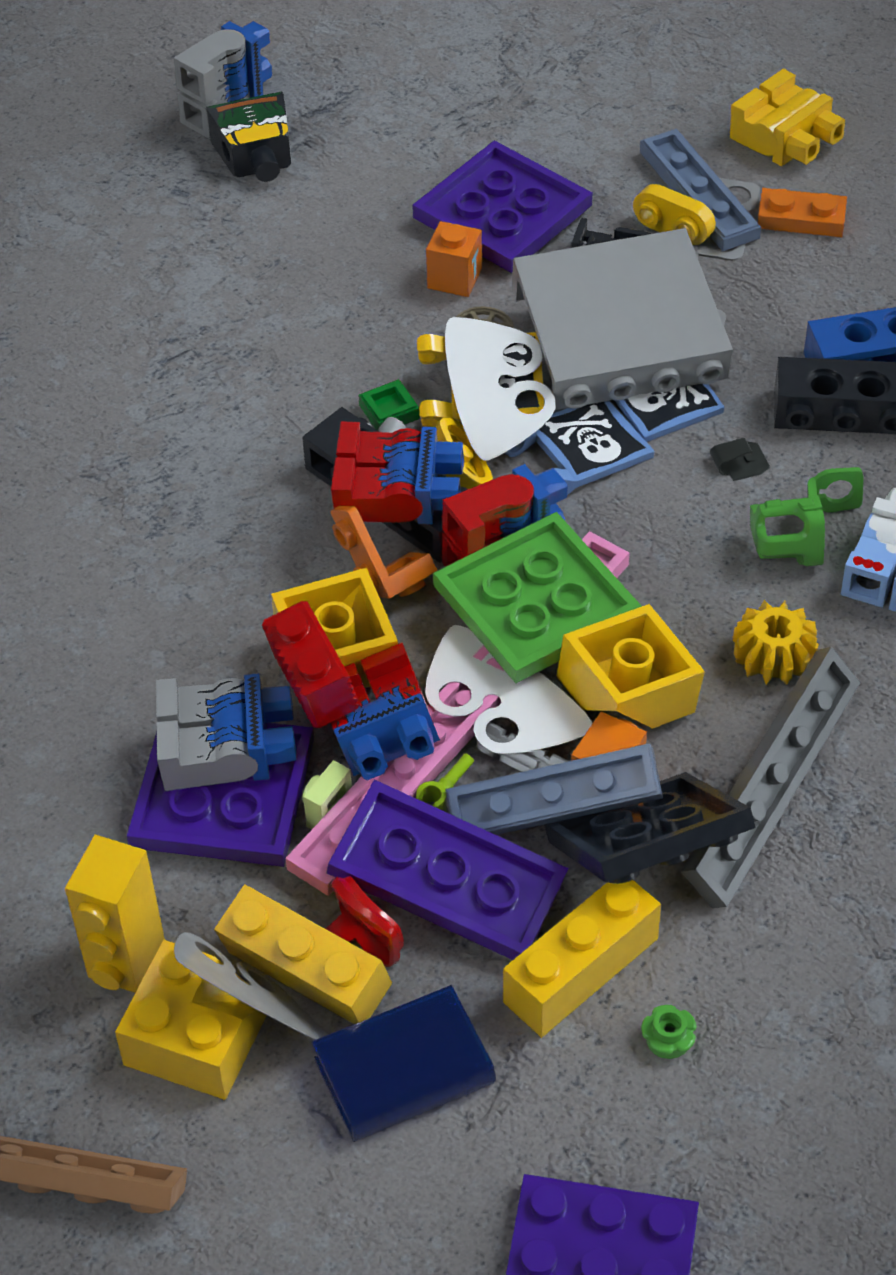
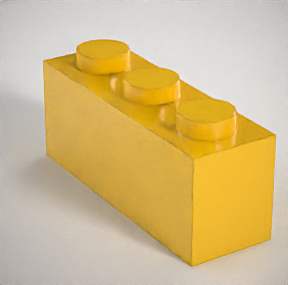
[65,834,165,993]
[503,880,661,1038]
[214,884,392,1029]

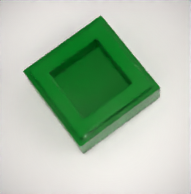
[358,379,420,431]

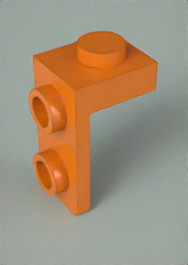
[330,506,438,599]

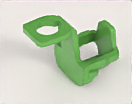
[750,467,864,567]

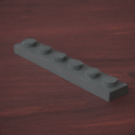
[681,647,861,908]

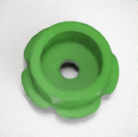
[641,1005,697,1059]

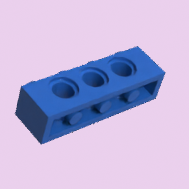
[803,307,896,362]

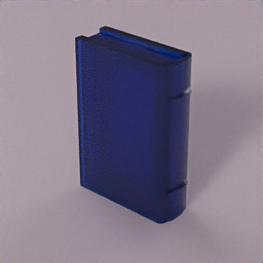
[312,985,496,1142]

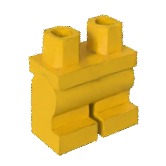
[730,68,845,167]

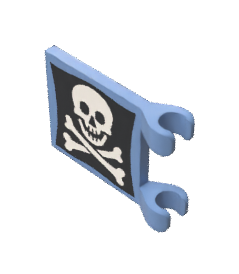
[614,384,724,442]
[505,401,655,503]

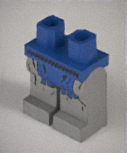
[174,21,272,139]
[156,673,296,791]

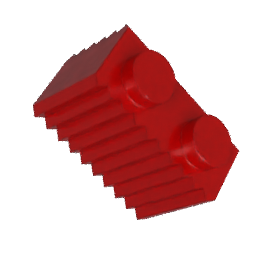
[262,601,360,728]

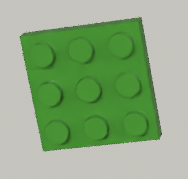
[433,512,642,684]

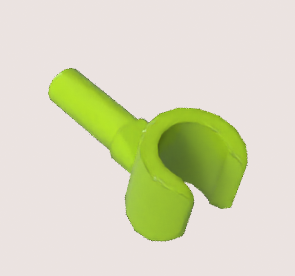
[416,753,475,812]

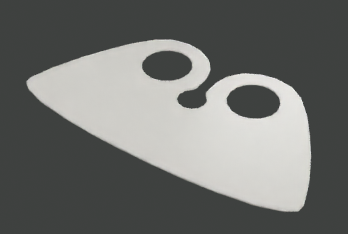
[445,317,556,461]
[425,625,593,754]

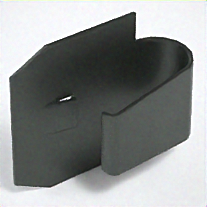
[710,438,770,481]

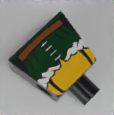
[206,91,291,182]

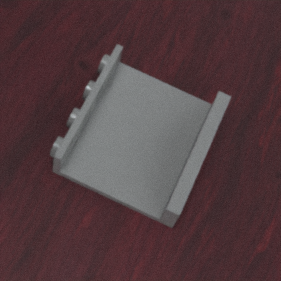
[512,228,733,410]

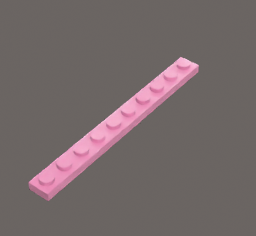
[285,531,630,896]

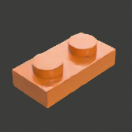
[757,188,847,237]

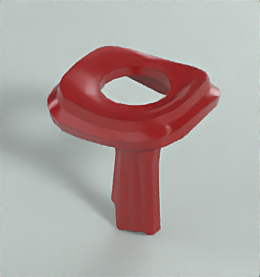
[325,876,404,967]

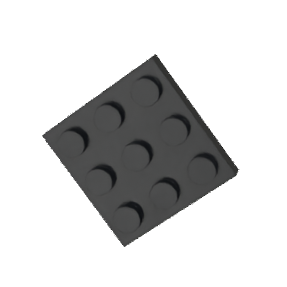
[544,772,756,884]

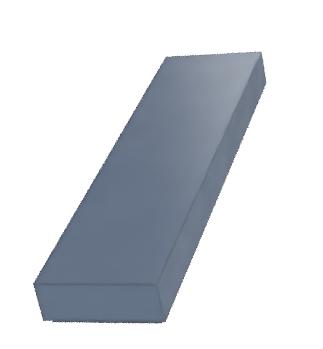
[640,129,761,251]
[445,743,663,835]

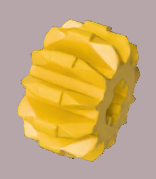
[733,600,819,685]

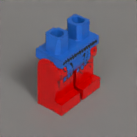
[331,421,464,524]
[442,464,568,567]
[331,642,440,781]

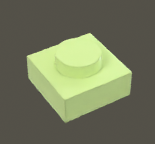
[302,760,352,829]

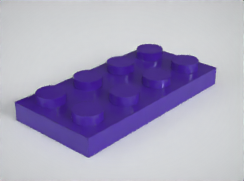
[326,779,569,960]

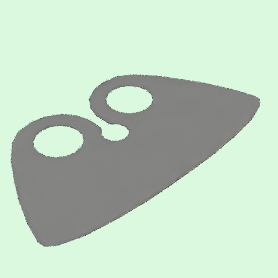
[174,932,337,1047]

